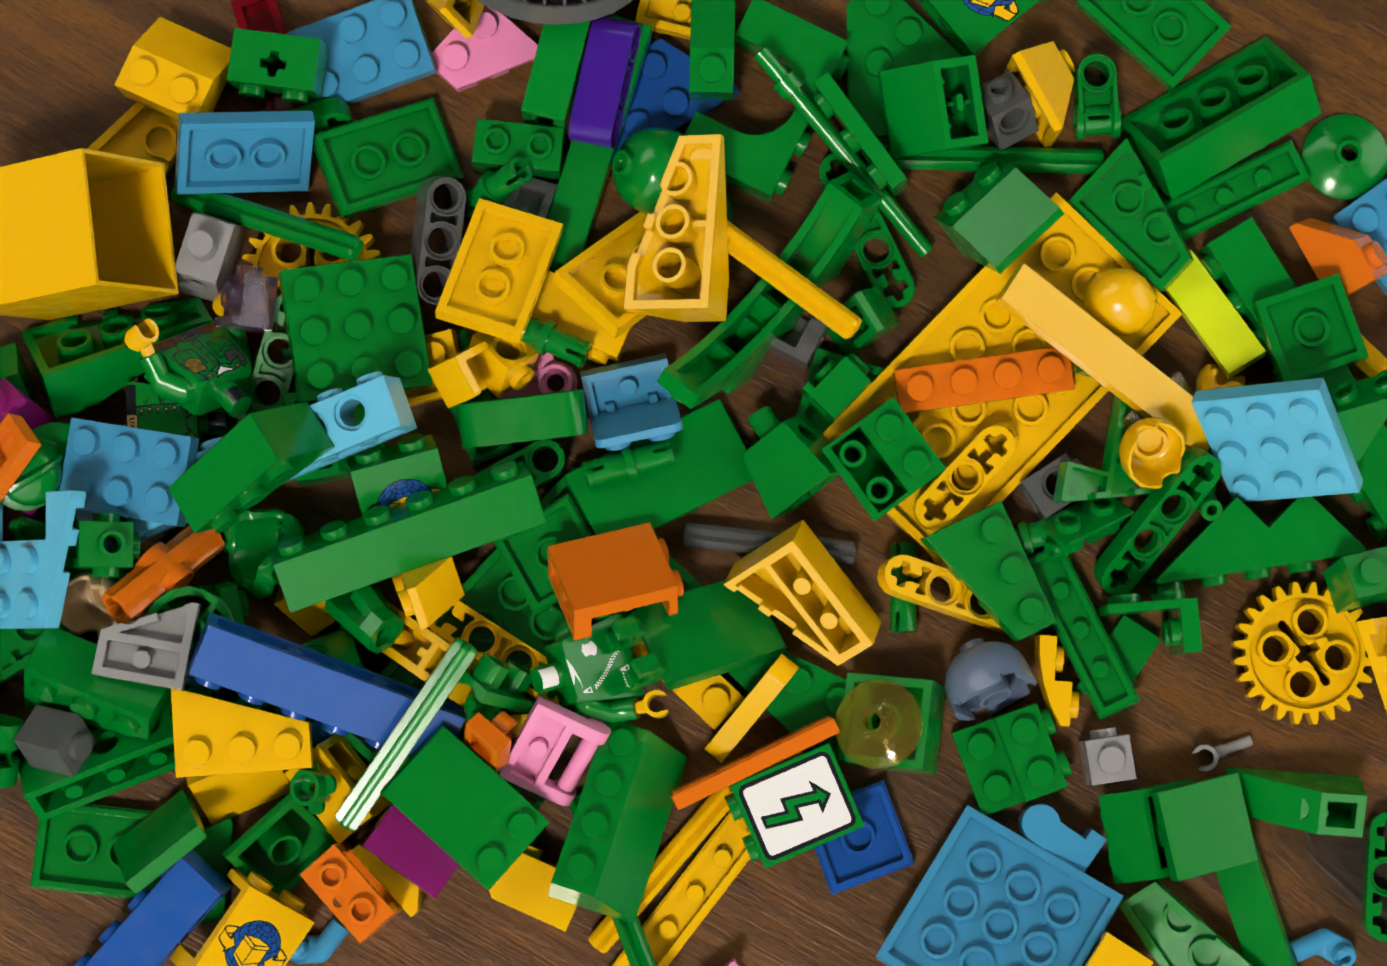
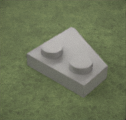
[92,603,201,691]

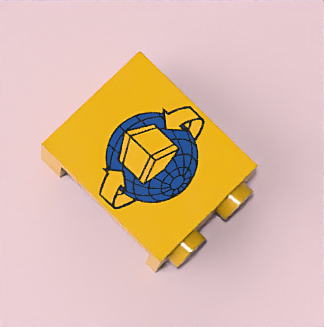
[169,868,315,966]

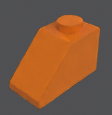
[1289,218,1387,296]

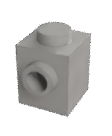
[1078,727,1137,786]

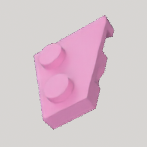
[432,5,538,92]

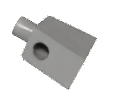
[175,212,248,302]

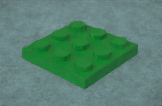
[278,254,432,403]

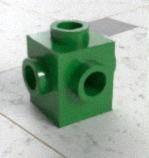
[70,513,140,578]

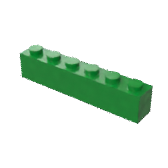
[268,461,546,613]

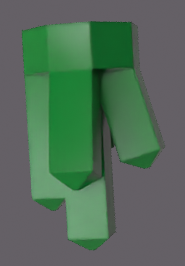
[324,585,405,654]

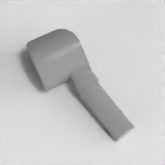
[1192,735,1253,771]

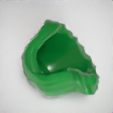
[223,508,305,601]

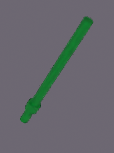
[753,45,934,258]

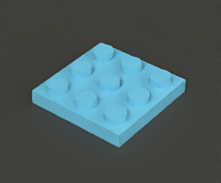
[1191,378,1363,502]

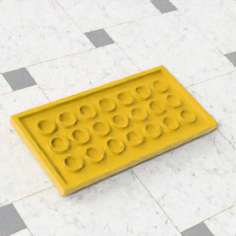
[823,192,1183,566]

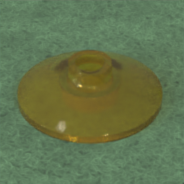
[835,679,923,769]

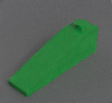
[21,297,212,418]

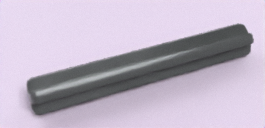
[683,522,857,565]

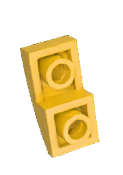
[1034,635,1079,727]

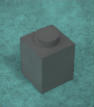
[14,705,96,777]

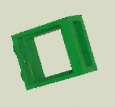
[521,21,591,139]

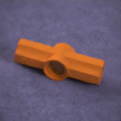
[102,525,225,624]

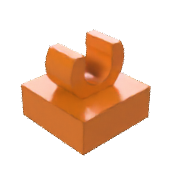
[464,711,517,773]

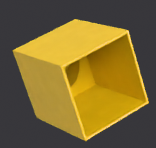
[0,148,179,320]

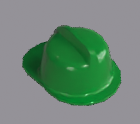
[1,422,70,511]

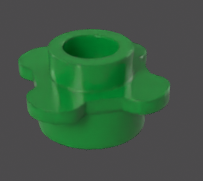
[290,761,337,815]

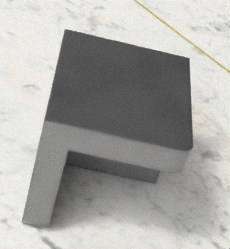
[768,317,828,371]

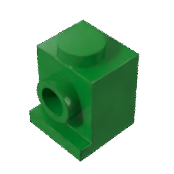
[801,353,871,423]

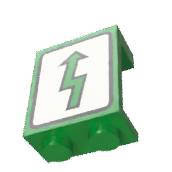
[724,742,864,869]

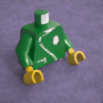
[530,609,669,724]

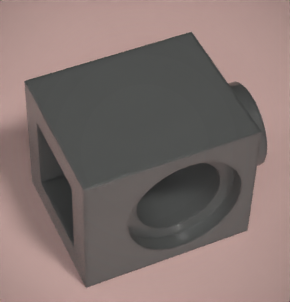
[980,70,1039,151]
[1017,454,1082,520]

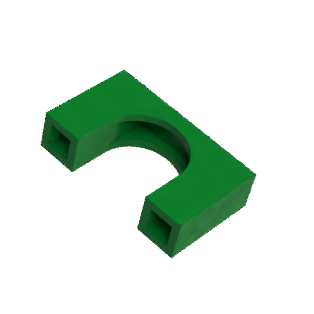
[684,0,851,204]

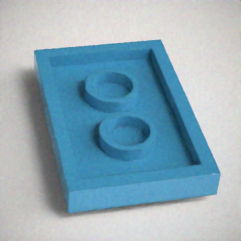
[287,0,438,105]
[175,111,315,194]
[59,418,199,527]

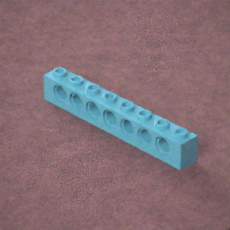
[75,371,417,551]

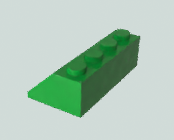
[1121,36,1321,200]
[548,722,688,924]

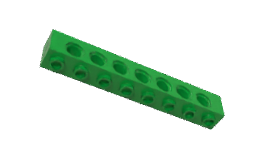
[18,629,368,822]

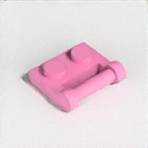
[498,696,611,806]

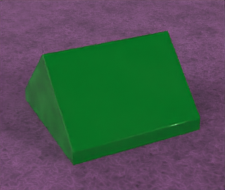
[222,793,337,895]

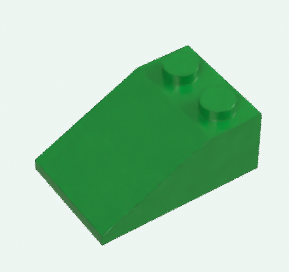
[380,725,550,891]

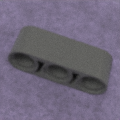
[411,176,466,305]

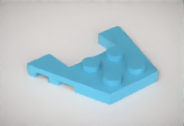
[0,490,86,629]

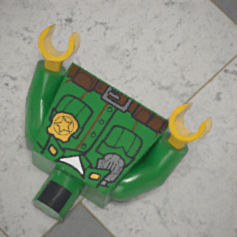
[124,288,253,418]

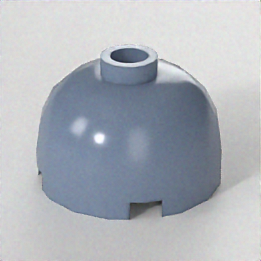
[944,638,1037,721]

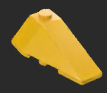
[624,134,729,322]

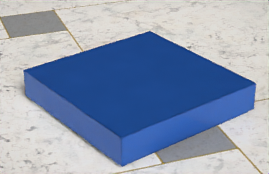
[814,780,915,895]

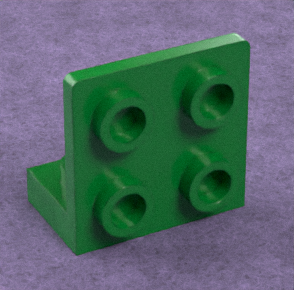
[1096,590,1202,655]

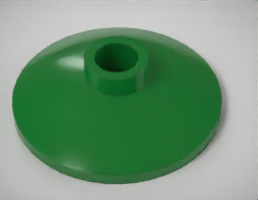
[1301,114,1387,200]

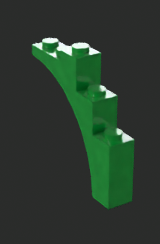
[657,171,884,409]

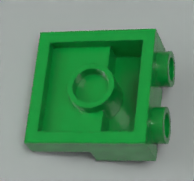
[950,703,1072,816]

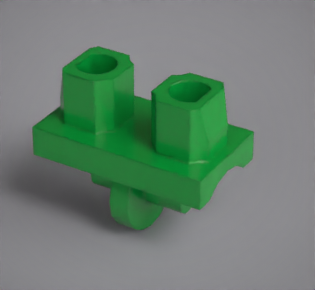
[458,653,533,722]

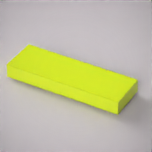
[1165,249,1266,379]

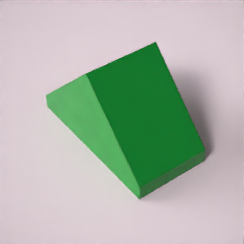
[827,287,901,357]

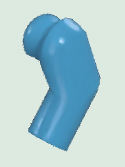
[290,917,349,964]
[1289,928,1357,966]

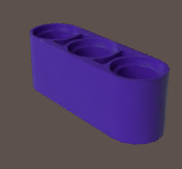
[568,16,641,149]

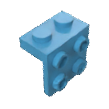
[580,353,683,451]

